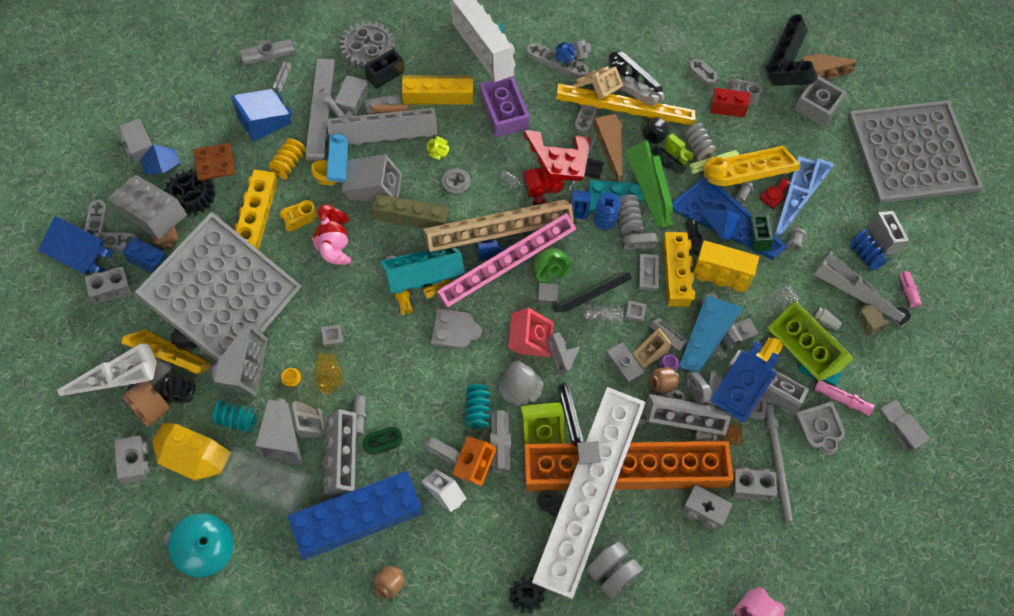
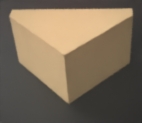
[632,328,671,368]

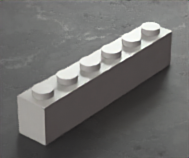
[327,108,437,145]

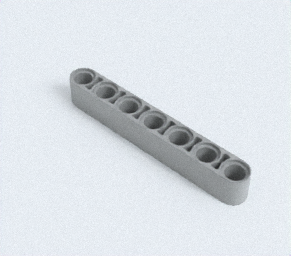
[306,59,336,162]

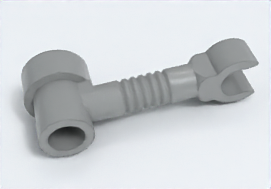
[318,88,355,118]

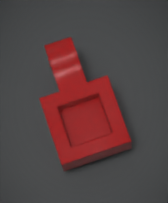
[759,178,790,210]

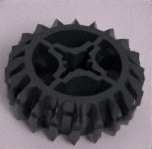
[164,169,215,217]

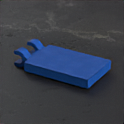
[38,216,114,275]
[710,341,780,422]

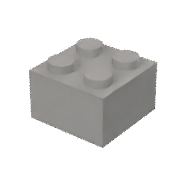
[794,76,847,127]

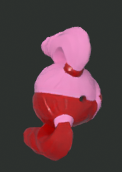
[312,204,351,265]

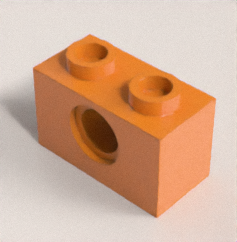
[452,436,497,487]

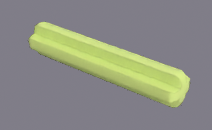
[689,150,739,174]

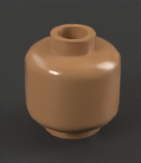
[151,226,178,250]
[649,367,679,394]
[373,566,405,599]

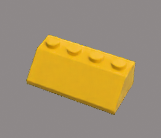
[402,75,473,105]

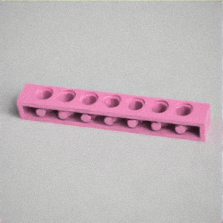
[435,213,576,308]

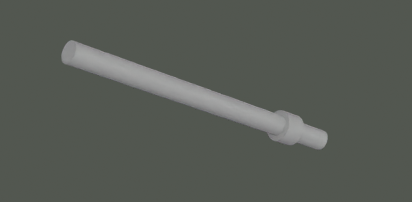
[766,404,793,523]

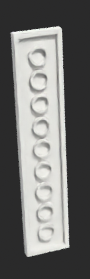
[532,387,646,599]

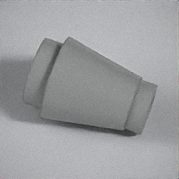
[812,307,842,332]

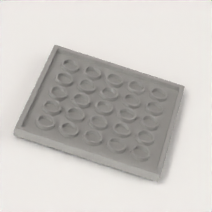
[848,100,983,204]
[134,212,302,362]

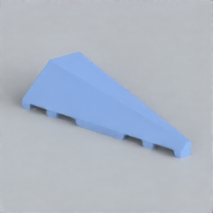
[775,156,834,235]

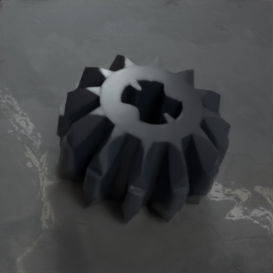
[160,375,196,404]
[509,576,545,614]

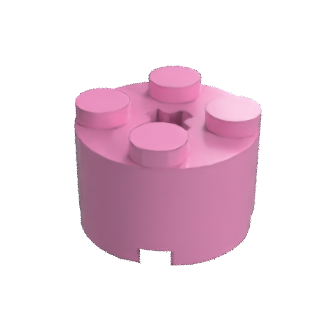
[733,587,785,616]

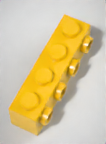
[663,232,695,307]

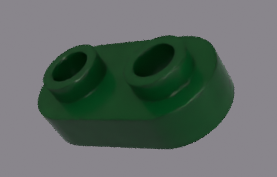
[362,427,403,455]

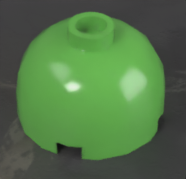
[533,247,571,284]

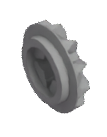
[442,168,471,195]

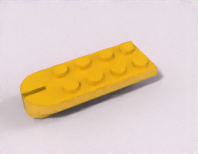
[704,146,800,186]

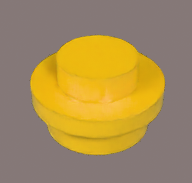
[281,368,301,387]

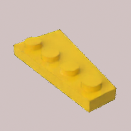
[121,329,211,374]

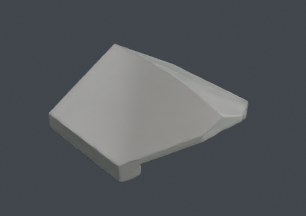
[290,401,326,438]

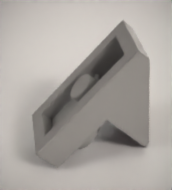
[546,332,580,375]

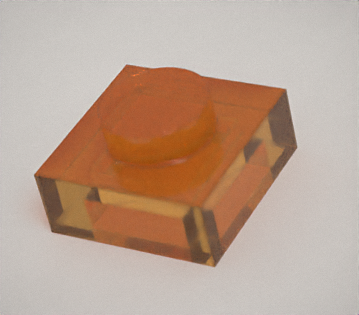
[722,425,743,446]

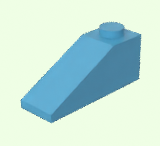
[326,134,348,183]

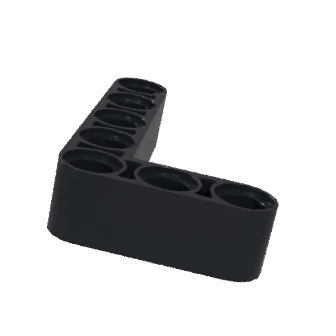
[765,14,818,86]

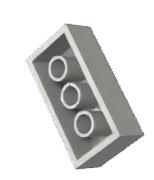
[107,175,187,239]

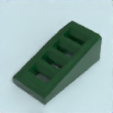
[750,215,774,251]

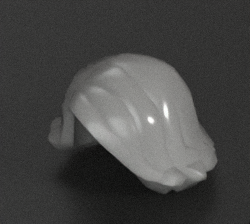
[498,361,544,406]

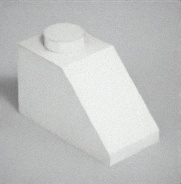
[421,469,467,512]

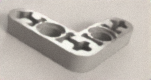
[84,200,138,251]

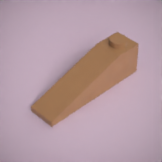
[594,114,622,182]

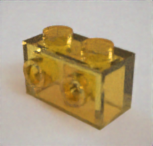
[314,353,344,394]

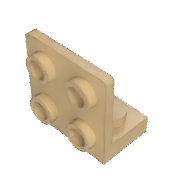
[571,66,623,99]

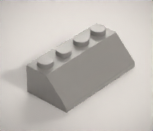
[724,350,809,415]

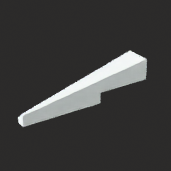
[57,344,157,396]

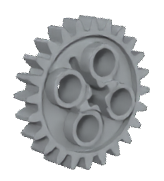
[339,21,396,70]

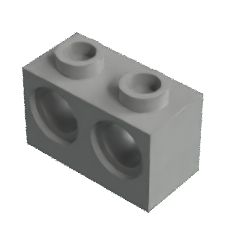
[85,267,132,305]
[732,467,777,501]

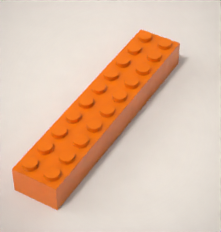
[524,441,733,491]

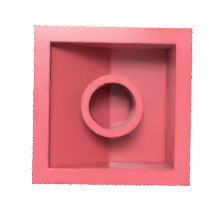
[508,308,554,357]

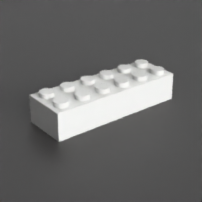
[450,0,515,82]

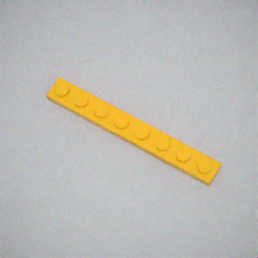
[556,84,696,125]

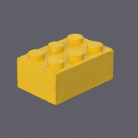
[693,240,759,292]

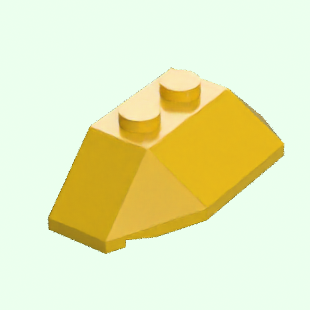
[152,423,234,481]

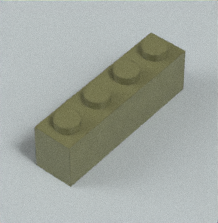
[372,193,449,229]

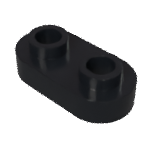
[537,490,565,517]

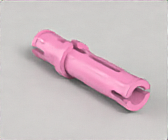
[814,381,875,416]

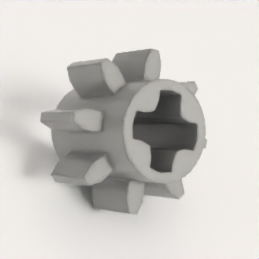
[572,39,591,59]

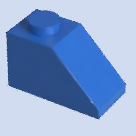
[570,190,591,219]

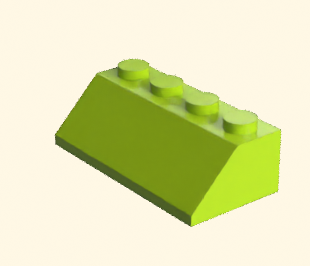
[767,301,854,382]

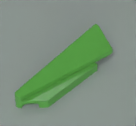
[625,140,673,228]

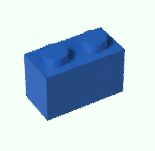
[122,237,168,274]

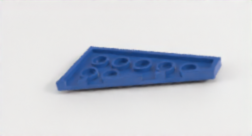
[672,177,787,260]

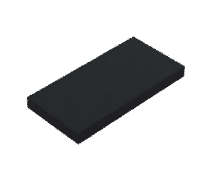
[552,272,632,312]

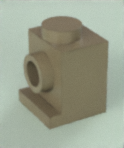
[856,305,889,336]

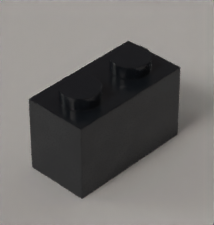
[365,49,404,89]

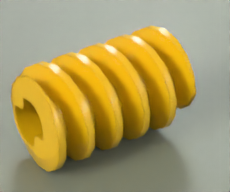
[269,138,306,180]

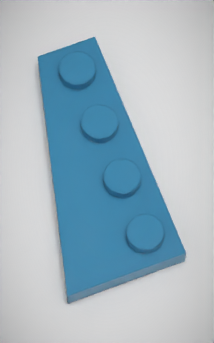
[679,295,744,373]

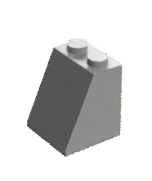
[342,154,402,202]
[256,399,303,465]

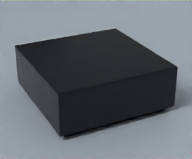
[584,158,604,179]

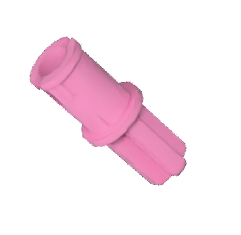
[899,271,922,308]

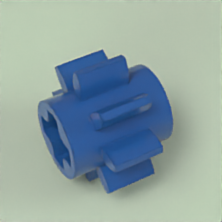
[554,42,576,64]

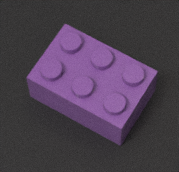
[479,76,530,138]

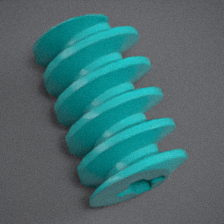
[464,384,491,429]
[212,399,258,433]

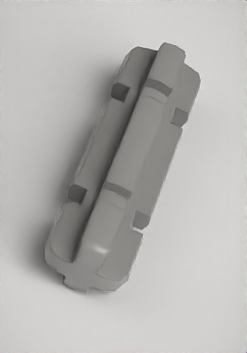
[272,61,291,92]

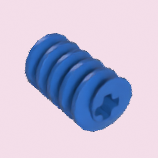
[594,193,621,230]
[850,229,890,271]

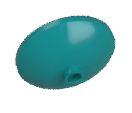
[168,513,234,578]

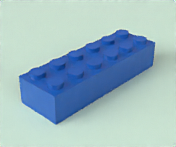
[288,471,423,561]

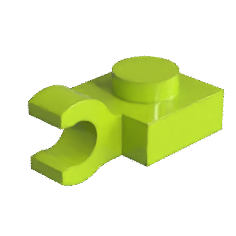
[664,133,694,165]

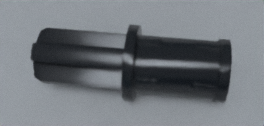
[686,220,702,255]

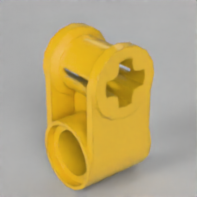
[279,200,317,232]

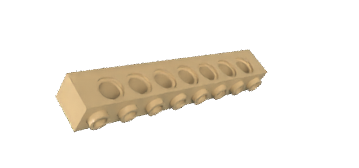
[423,199,574,252]

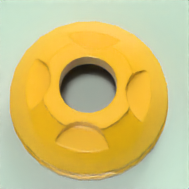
[311,160,337,186]

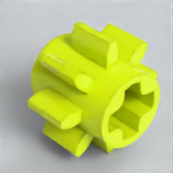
[427,136,449,160]

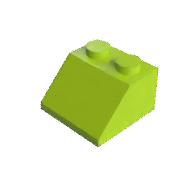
[521,402,565,447]

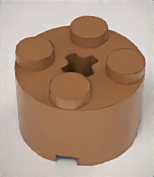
[121,382,170,427]

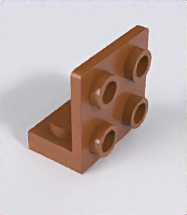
[193,143,235,181]

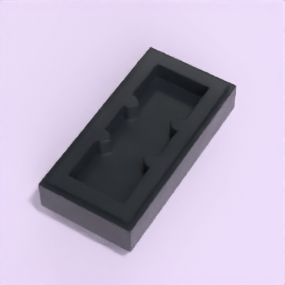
[651,147,687,174]

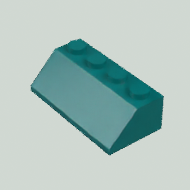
[379,247,465,293]

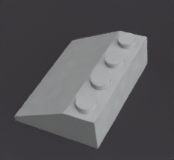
[212,323,268,396]

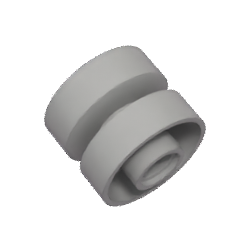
[586,542,644,600]

